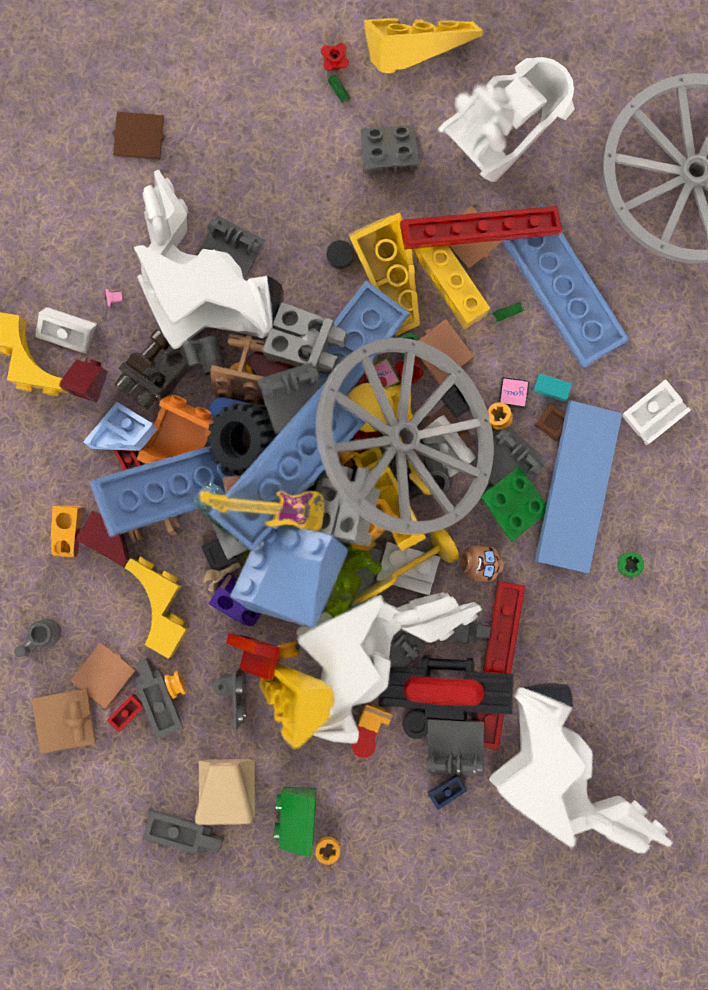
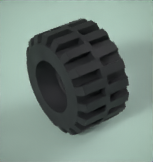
[207,403,279,475]

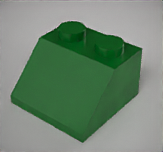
[274,786,317,857]

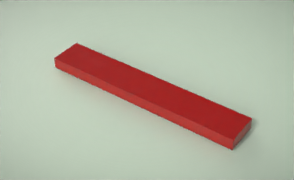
[400,206,563,250]
[474,581,525,750]

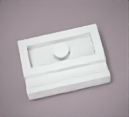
[622,380,691,445]
[377,542,440,595]

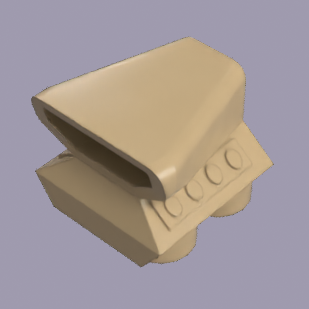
[195,759,255,825]

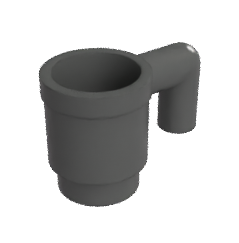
[183,336,224,375]
[14,619,61,657]

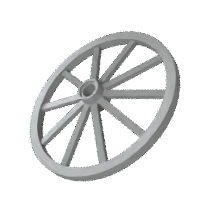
[602,73,708,264]
[316,338,494,535]

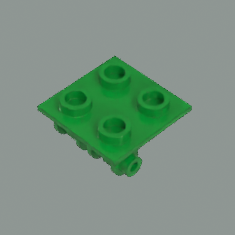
[481,466,546,542]

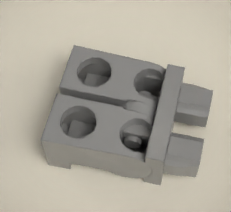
[262,302,348,375]
[318,466,380,546]

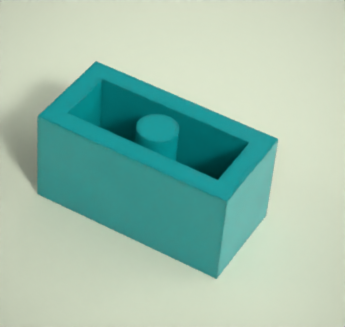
[532,373,572,402]

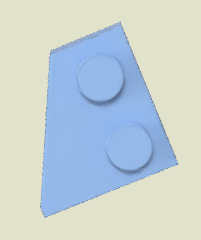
[83,402,158,451]

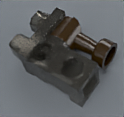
[115,329,195,411]

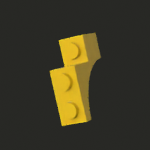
[0,312,68,396]
[354,447,426,551]
[125,556,189,659]

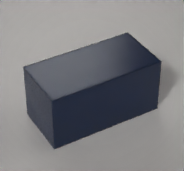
[427,775,467,810]

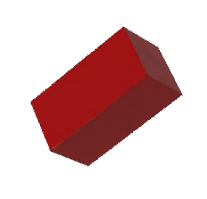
[113,450,142,470]
[106,694,144,732]

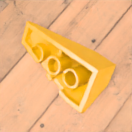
[364,18,483,73]
[348,212,420,337]
[259,663,335,748]

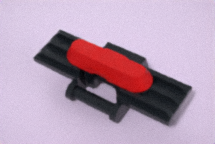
[379,655,513,720]

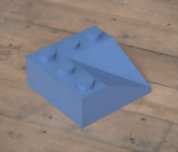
[230,525,348,629]

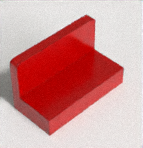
[226,633,280,681]

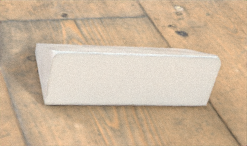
[35,307,97,354]
[421,415,476,478]

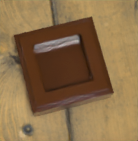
[534,403,566,441]

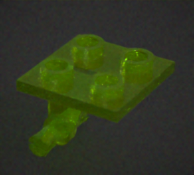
[323,545,382,618]

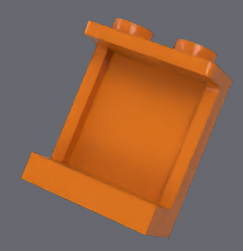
[137,395,214,464]

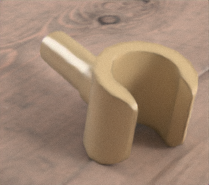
[203,561,241,591]

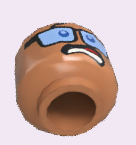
[460,545,504,582]

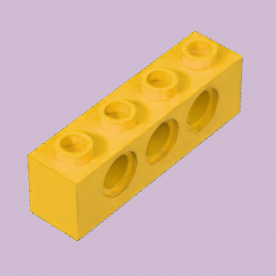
[412,246,490,330]

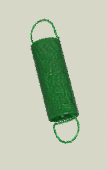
[327,71,351,107]
[486,300,529,324]

